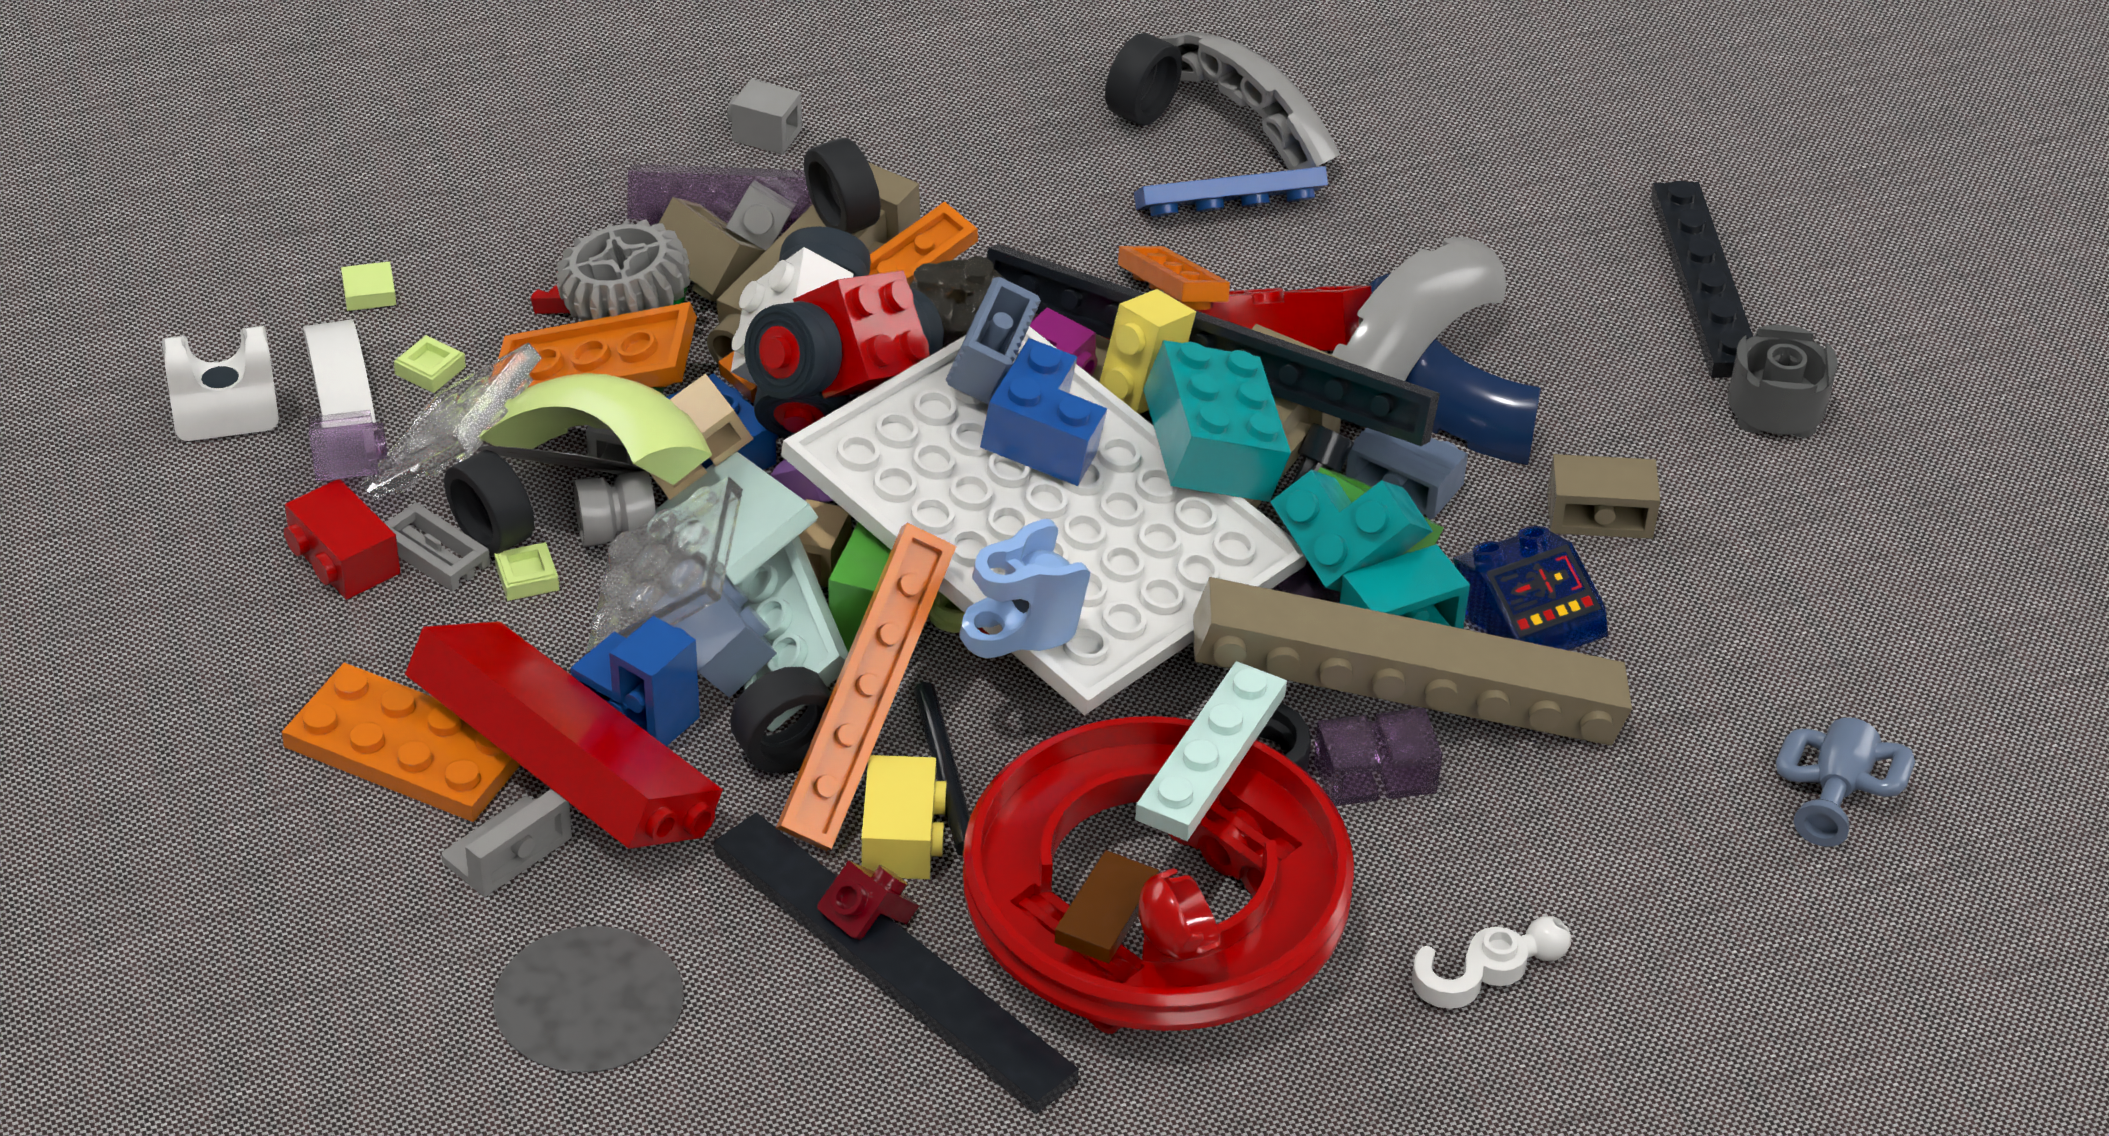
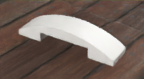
[303,319,381,461]

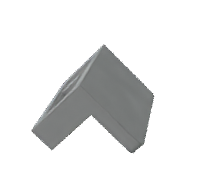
[442,789,572,898]

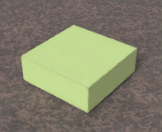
[341,262,396,311]
[394,335,466,393]
[494,542,559,601]

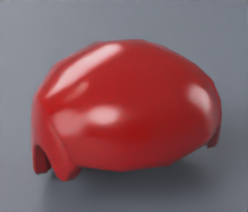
[1138,868,1221,961]

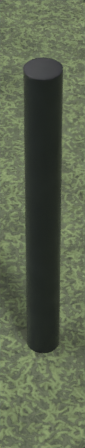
[914,682,970,856]

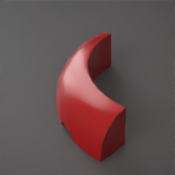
[1101,286,1372,351]

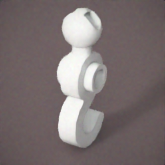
[1412,916,1571,1009]

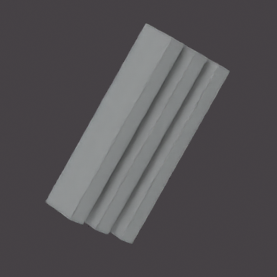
[385,502,490,591]

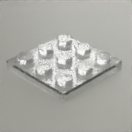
[361,342,542,500]
[586,476,743,654]

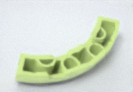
[476,373,712,485]

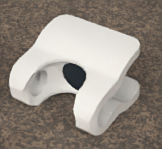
[162,326,279,441]

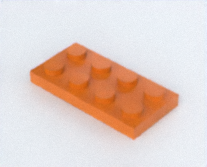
[486,302,697,408]
[282,662,520,822]

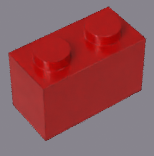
[284,478,401,600]

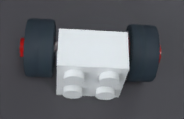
[731,226,871,438]

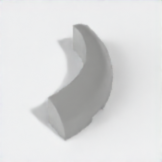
[1159,31,1340,170]
[1332,237,1507,381]

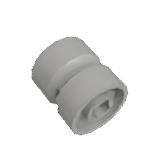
[573,470,657,547]

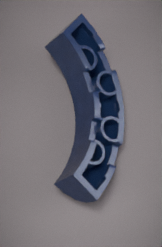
[1368,273,1541,465]

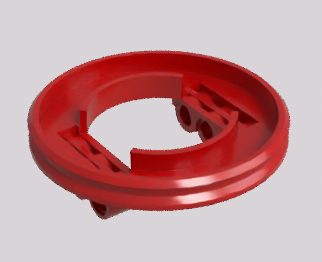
[963,716,1354,1034]

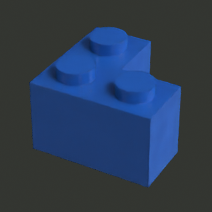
[980,338,1108,486]
[570,615,700,747]

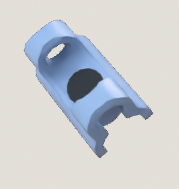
[959,519,1090,659]

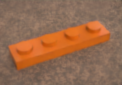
[1118,246,1230,310]

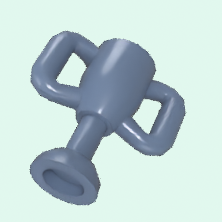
[1776,718,1915,847]

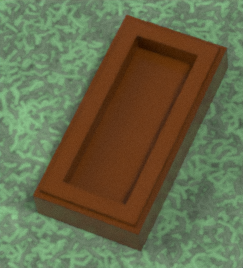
[1054,850,1159,964]

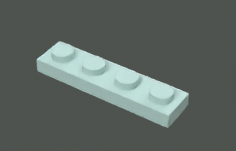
[1135,661,1287,841]

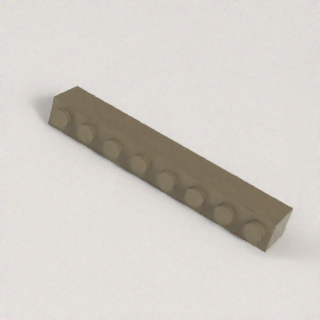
[1193,577,1632,746]

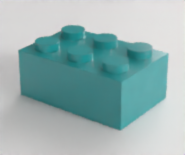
[1143,340,1291,502]

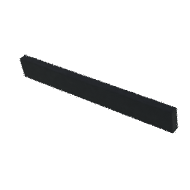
[714,812,1079,1115]

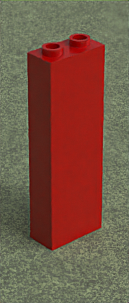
[405,621,723,849]

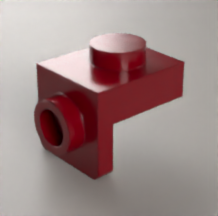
[817,860,920,940]

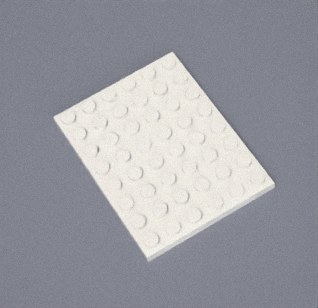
[781,326,1307,715]

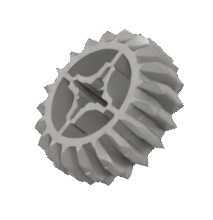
[556,219,690,321]

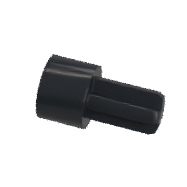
[1290,423,1354,486]

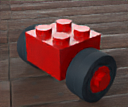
[744,270,944,399]

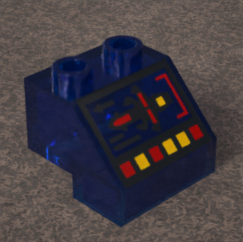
[1453,526,1608,651]

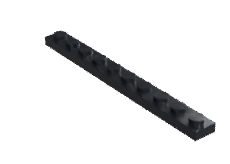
[981,244,1440,446]

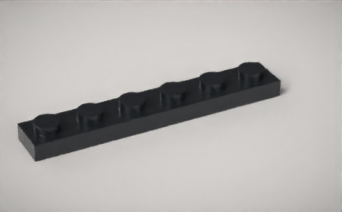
[1651,181,1753,378]

